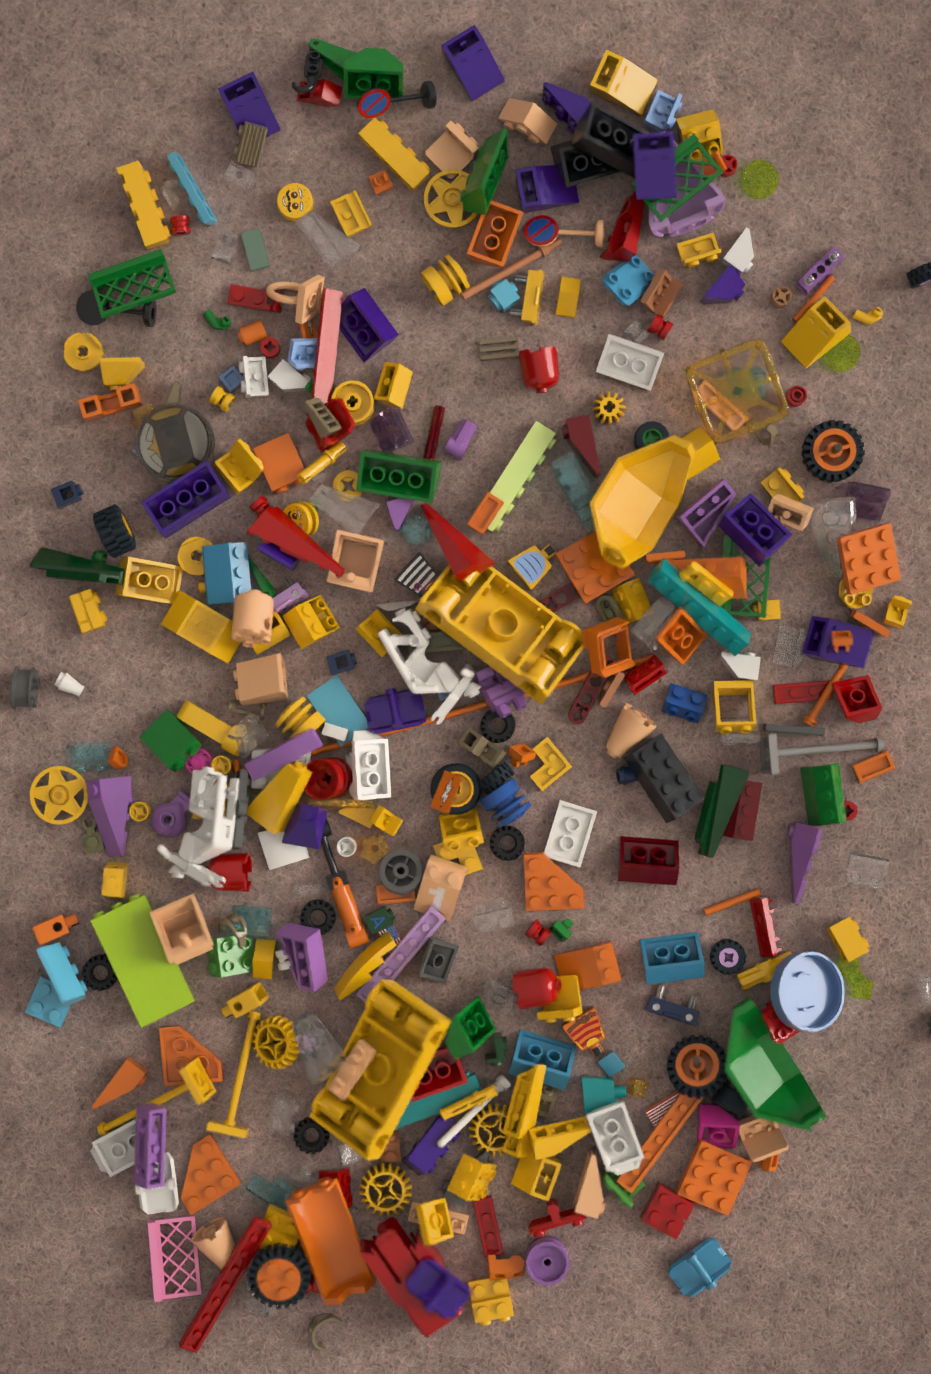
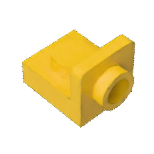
[752,600,781,621]

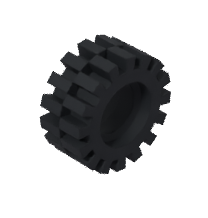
[480,710,516,743]
[490,825,525,861]
[300,899,336,935]
[82,955,117,991]
[294,1117,330,1154]

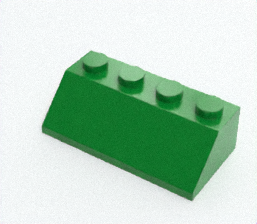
[460,129,509,215]
[356,449,442,503]

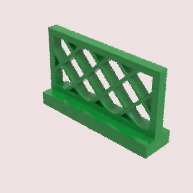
[631,133,723,222]
[88,249,176,319]
[721,536,771,618]

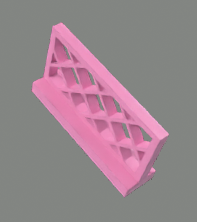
[147,1215,201,1302]

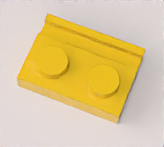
[330,190,372,238]

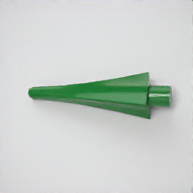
[248,555,276,599]

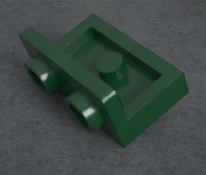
[485,1032,508,1066]

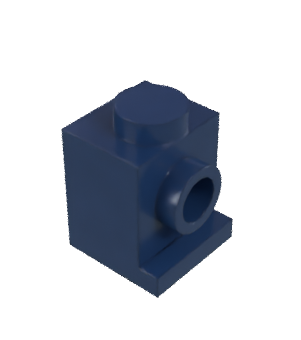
[50,481,83,509]
[326,650,357,676]

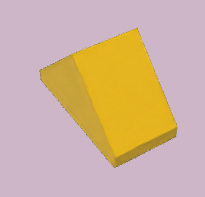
[556,276,581,318]
[253,939,276,979]

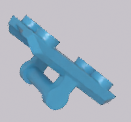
[602,256,654,306]
[667,1238,732,1297]

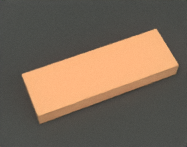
[691,380,748,434]

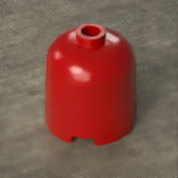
[519,347,559,394]
[206,853,252,892]
[512,968,562,1010]

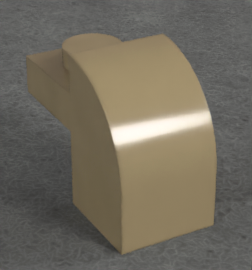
[458,727,506,769]

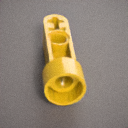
[176,700,250,757]

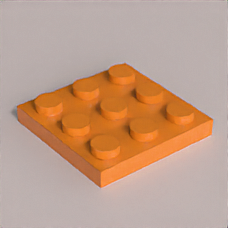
[837,523,901,595]
[555,531,635,605]
[675,1139,753,1216]

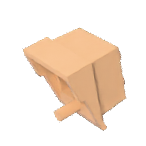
[327,530,384,593]
[149,893,214,965]

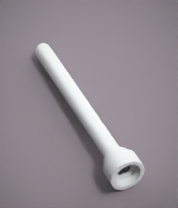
[437,1074,511,1147]

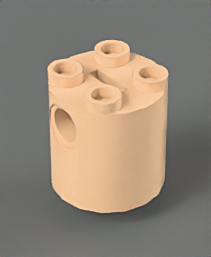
[232,590,273,648]

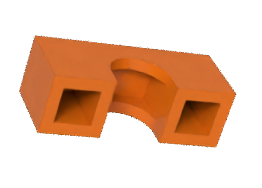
[78,383,143,422]

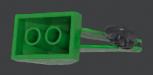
[292,38,404,102]

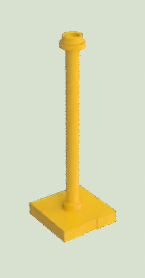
[206,1011,261,1138]
[97,1057,217,1136]

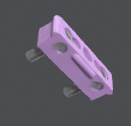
[273,577,309,616]

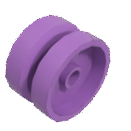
[525,1235,569,1285]

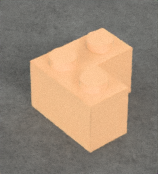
[498,98,557,144]
[768,494,814,531]

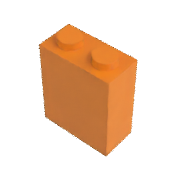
[253,433,305,494]

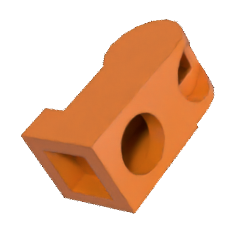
[487,1254,525,1281]

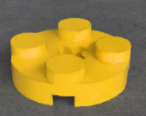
[64,332,104,372]
[177,536,213,576]

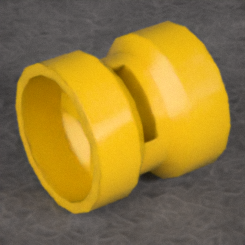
[209,386,236,412]
[211,755,233,775]
[129,801,151,821]

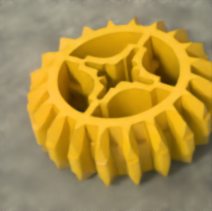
[252,1015,303,1069]
[469,1103,508,1157]
[359,1163,412,1217]

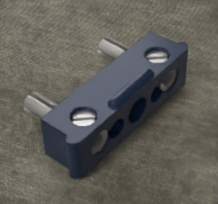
[644,985,700,1026]

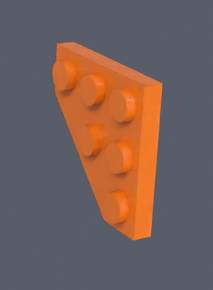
[523,852,584,911]
[159,1025,223,1087]
[181,1133,241,1215]

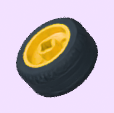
[430,763,482,815]

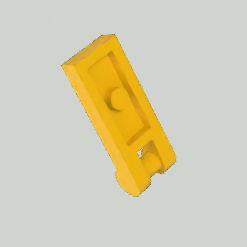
[679,562,734,607]

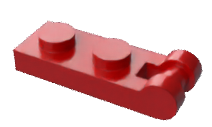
[227,284,284,314]

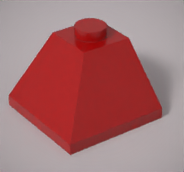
[832,675,883,723]

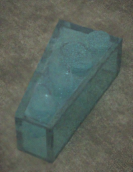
[550,452,596,535]

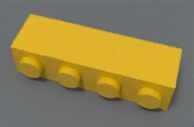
[358,118,430,193]

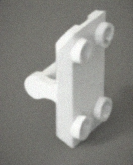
[135,1152,179,1215]

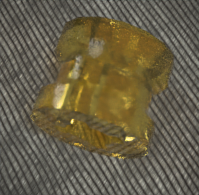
[626,1076,649,1098]

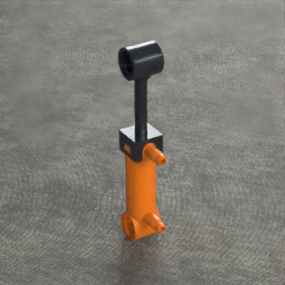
[321,818,370,949]

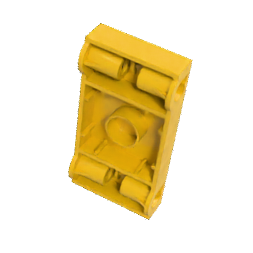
[415,565,584,704]
[309,979,451,1160]

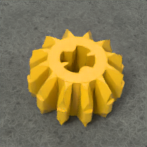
[592,391,626,425]

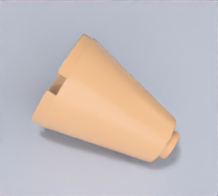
[605,703,657,758]
[192,1217,236,1270]

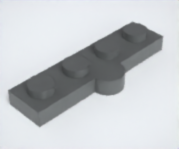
[231,769,251,850]

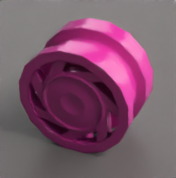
[185,748,213,774]

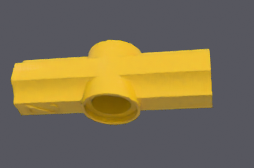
[736,950,792,990]

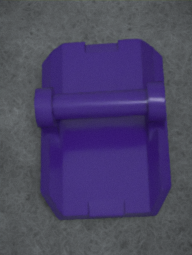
[364,688,427,734]
[406,1258,471,1318]

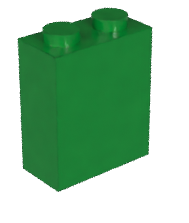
[140,709,203,773]

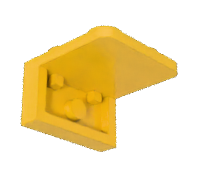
[213,439,264,495]
[537,975,583,1023]
[447,1154,497,1201]

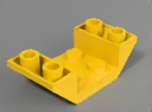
[161,591,241,664]

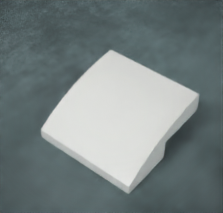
[258,830,309,870]

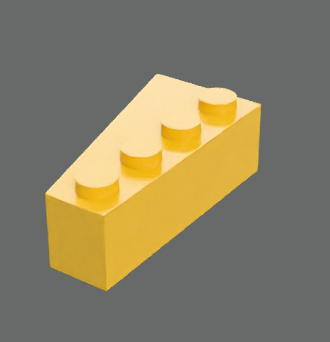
[116,160,171,250]

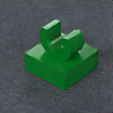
[548,918,573,942]

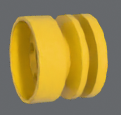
[420,254,470,307]
[275,697,327,739]

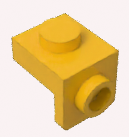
[883,595,912,629]
[369,805,403,836]

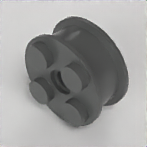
[11,666,40,710]
[379,849,423,895]

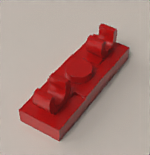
[750,898,782,957]

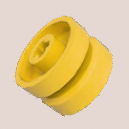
[331,380,375,427]

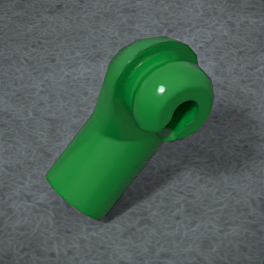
[203,310,231,330]

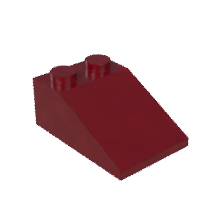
[562,415,601,478]

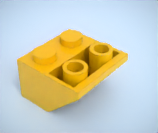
[676,109,723,161]
[282,595,340,650]
[511,1151,562,1201]

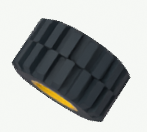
[93,504,136,558]

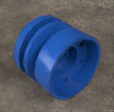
[479,778,532,828]

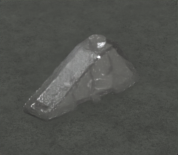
[809,497,856,579]

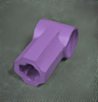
[443,418,477,460]

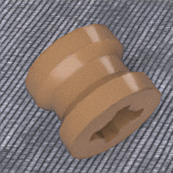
[770,286,792,308]

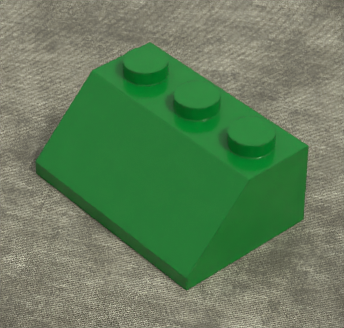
[800,763,847,826]
[445,996,497,1060]

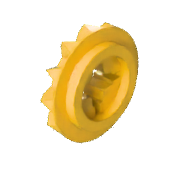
[333,470,362,502]

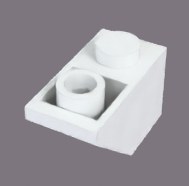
[268,359,312,392]
[719,650,761,683]

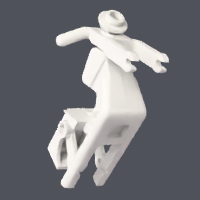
[377,607,481,724]
[157,767,240,888]

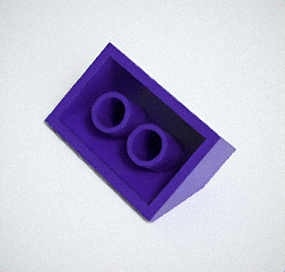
[339,288,399,362]
[718,493,792,567]

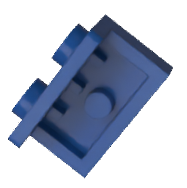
[662,683,708,723]

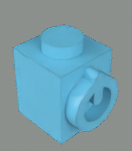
[488,279,520,312]

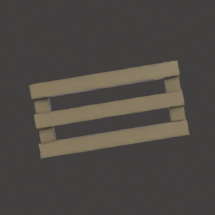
[479,337,519,361]

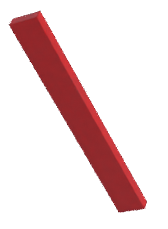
[179,1216,272,1353]

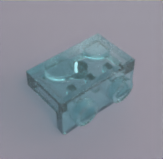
[230,905,272,939]

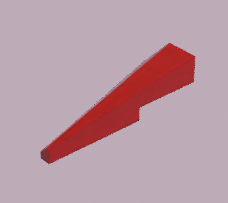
[599,191,645,261]
[421,503,495,581]
[247,506,345,578]

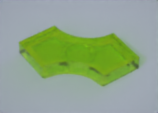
[836,955,874,1000]

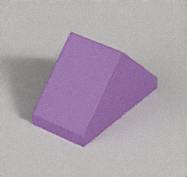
[386,498,415,532]

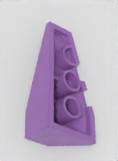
[86,776,132,856]
[787,822,823,904]

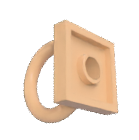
[266,275,325,324]

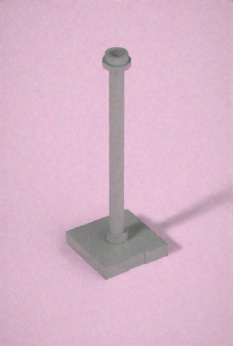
[759,734,885,774]

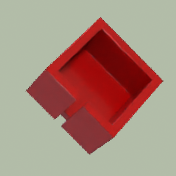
[640,1182,695,1240]

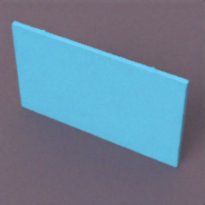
[306,675,368,747]

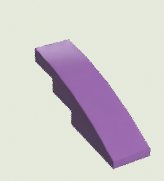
[244,728,323,781]

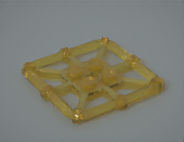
[685,338,789,444]

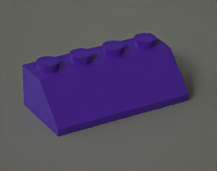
[141,461,231,539]

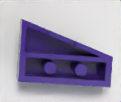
[401,1113,461,1176]

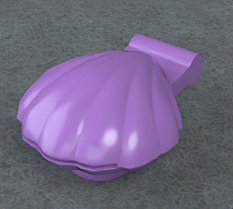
[151,790,190,837]

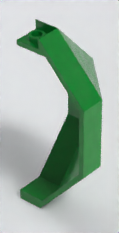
[724,996,828,1132]

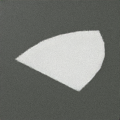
[376,601,417,611]

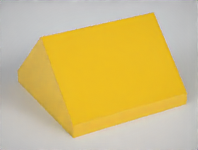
[682,427,721,480]

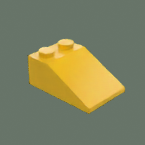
[115,557,183,604]

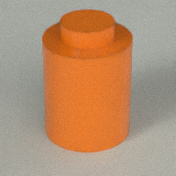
[237,319,268,346]

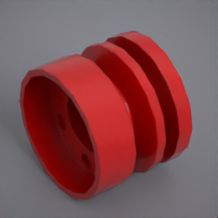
[304,757,353,800]

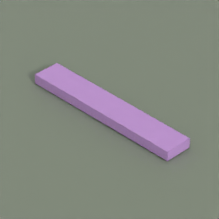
[356,906,446,1002]

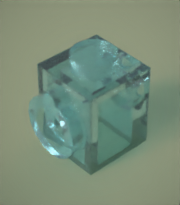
[402,516,431,545]

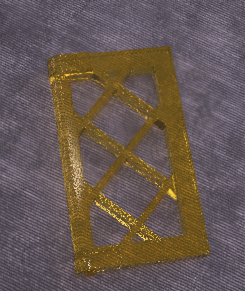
[308,800,374,809]

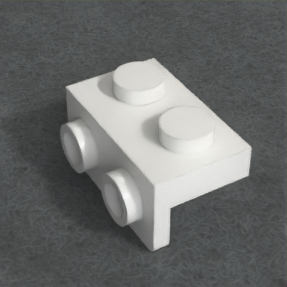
[239,356,269,398]

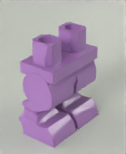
[473,666,527,719]

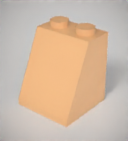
[233,653,288,706]

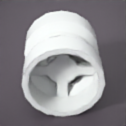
[337,836,357,857]
[274,949,291,971]

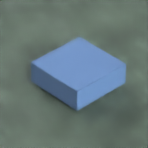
[219,365,244,393]

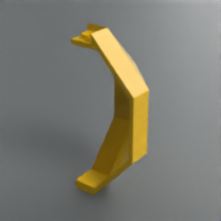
[590,435,695,569]

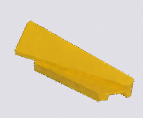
[502,1064,546,1158]

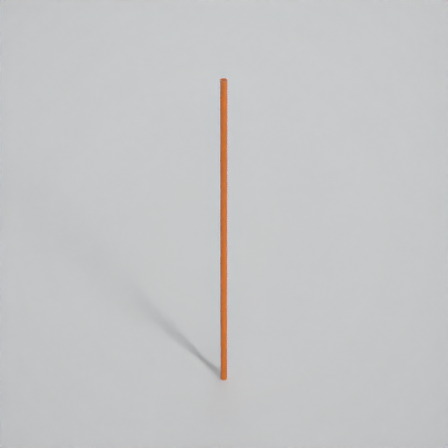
[241,654,654,774]

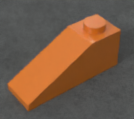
[91,1057,148,1109]

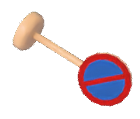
[524,215,605,247]

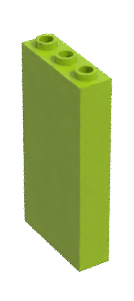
[90,893,195,1028]

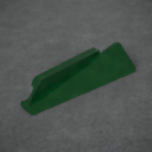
[30,548,124,585]
[694,764,749,858]

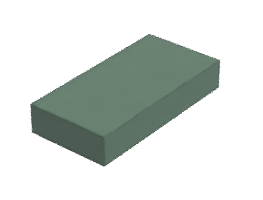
[241,228,270,272]

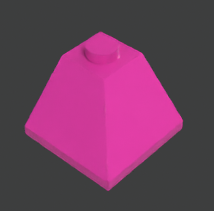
[697,1104,740,1148]

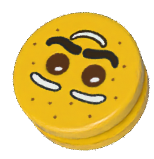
[277,183,314,222]
[283,501,319,536]

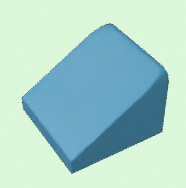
[597,1050,625,1077]

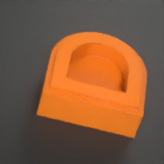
[107,745,128,770]

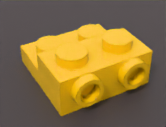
[438,807,484,852]
[416,1197,454,1246]
[259,1204,299,1250]
[468,1277,514,1326]

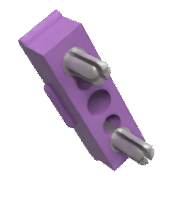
[795,247,844,296]

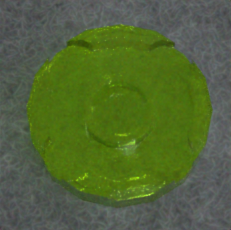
[740,160,779,199]
[822,335,861,372]

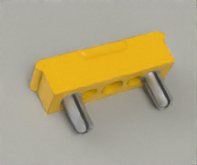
[510,269,545,326]

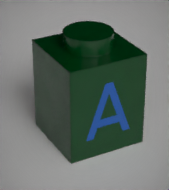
[364,905,395,935]

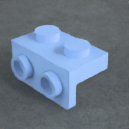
[643,90,683,132]
[287,338,317,370]

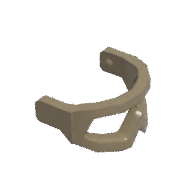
[749,418,780,447]
[228,698,266,716]
[218,913,247,947]
[308,1313,342,1352]

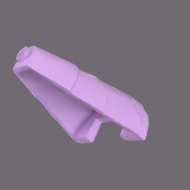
[649,131,726,237]

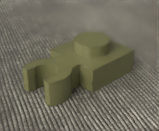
[81,818,105,854]

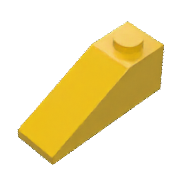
[529,1116,591,1160]

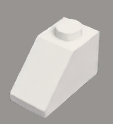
[721,227,754,276]

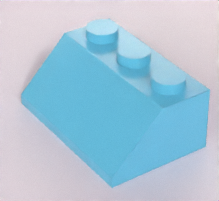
[36,942,88,1008]

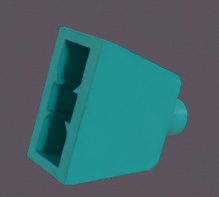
[581,1075,627,1116]

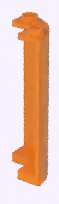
[285,1177,376,1306]

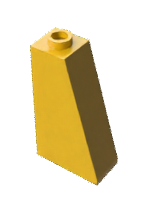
[246,762,312,834]

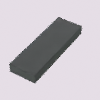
[763,724,825,736]

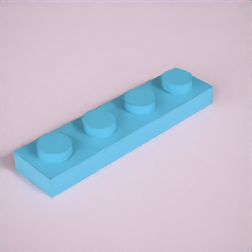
[167,152,218,225]

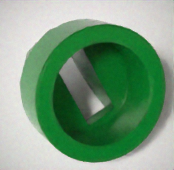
[91,550,108,564]

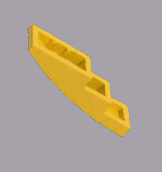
[334,931,397,1001]

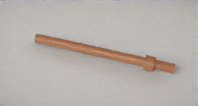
[460,238,562,300]

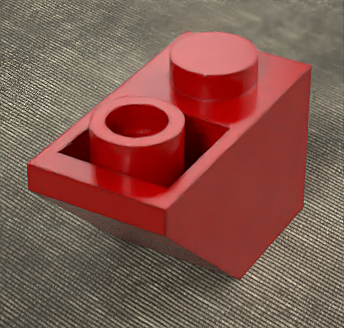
[296,79,342,107]

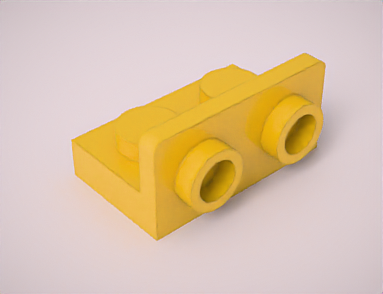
[760,467,804,502]

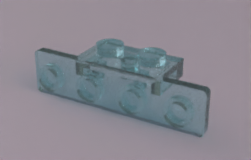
[246,1173,301,1212]

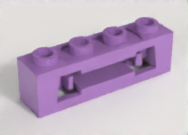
[134,1103,166,1190]

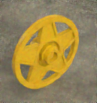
[424,169,478,228]
[30,766,88,825]

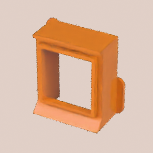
[582,617,635,678]

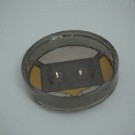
[134,403,215,483]

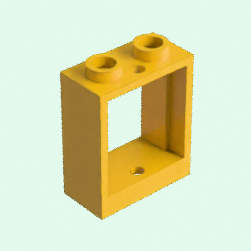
[712,680,756,734]

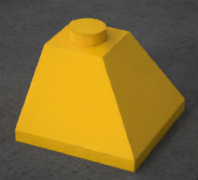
[100,357,145,391]

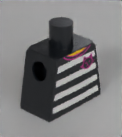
[394,552,439,597]

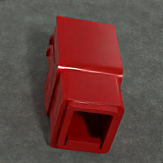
[360,1217,464,1338]

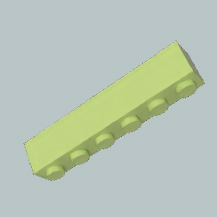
[487,421,556,533]

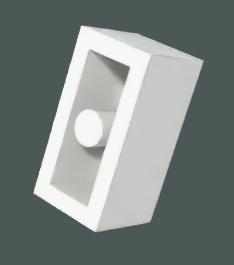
[321,722,349,742]

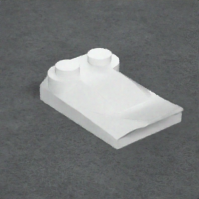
[349,730,391,800]
[586,1101,644,1176]
[90,1118,136,1177]

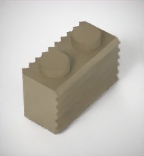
[233,121,268,168]

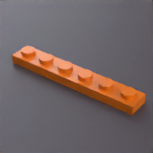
[615,1093,703,1194]

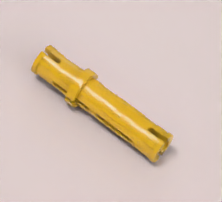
[297,441,347,484]
[440,1084,498,1121]

